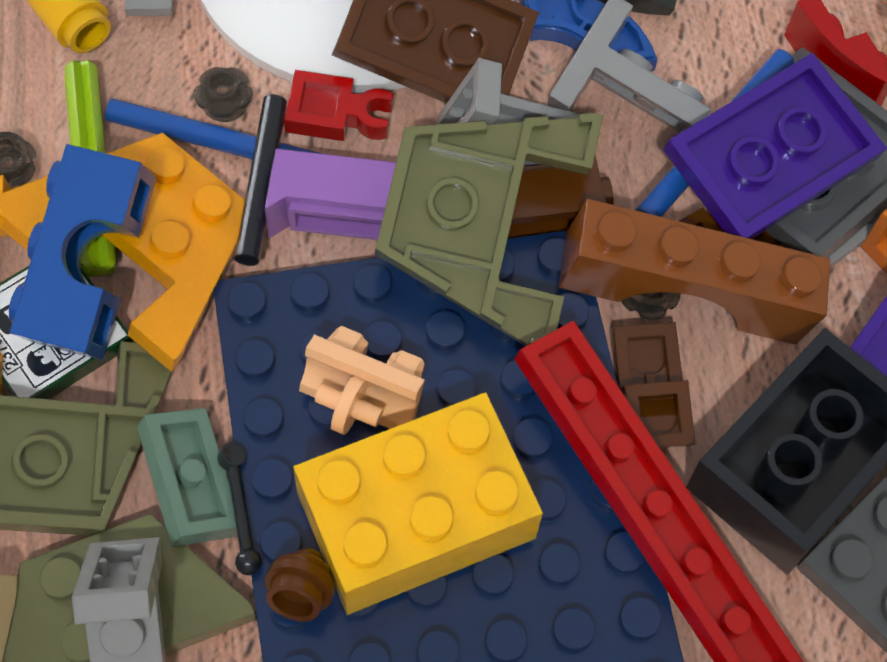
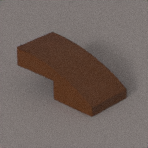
[610,322,696,448]

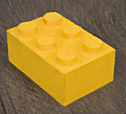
[293,392,543,615]

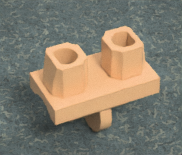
[299,326,425,435]

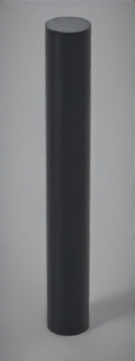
[234,94,287,266]

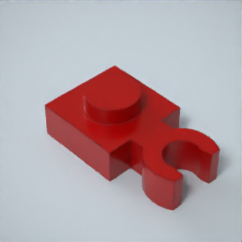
[284,70,393,141]

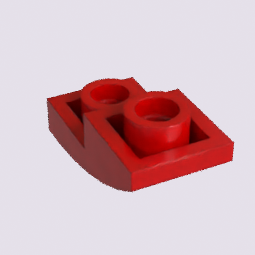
[784,0,887,106]

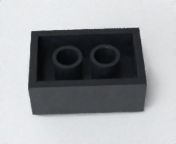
[686,328,887,576]

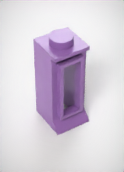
[265,149,396,240]

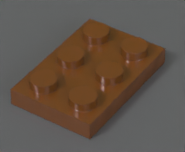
[331,0,539,104]

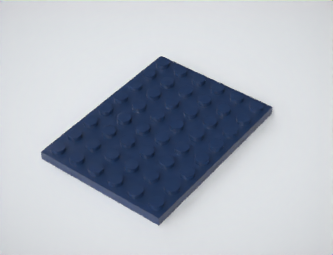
[214,230,684,662]

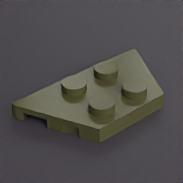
[2,514,256,662]

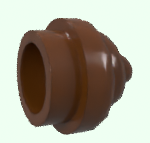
[265,549,335,622]

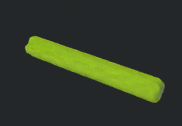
[64,60,116,277]

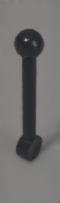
[217,442,262,576]

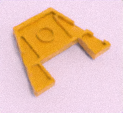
[0,133,245,372]

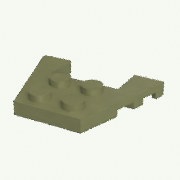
[375,113,603,346]
[0,341,171,536]

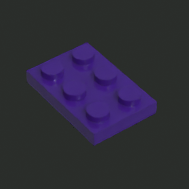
[663,52,887,239]

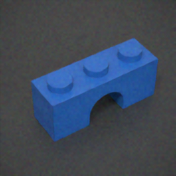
[9,144,157,361]

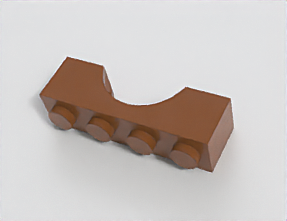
[558,199,831,345]

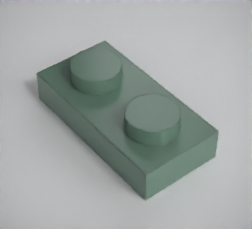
[137,408,237,547]

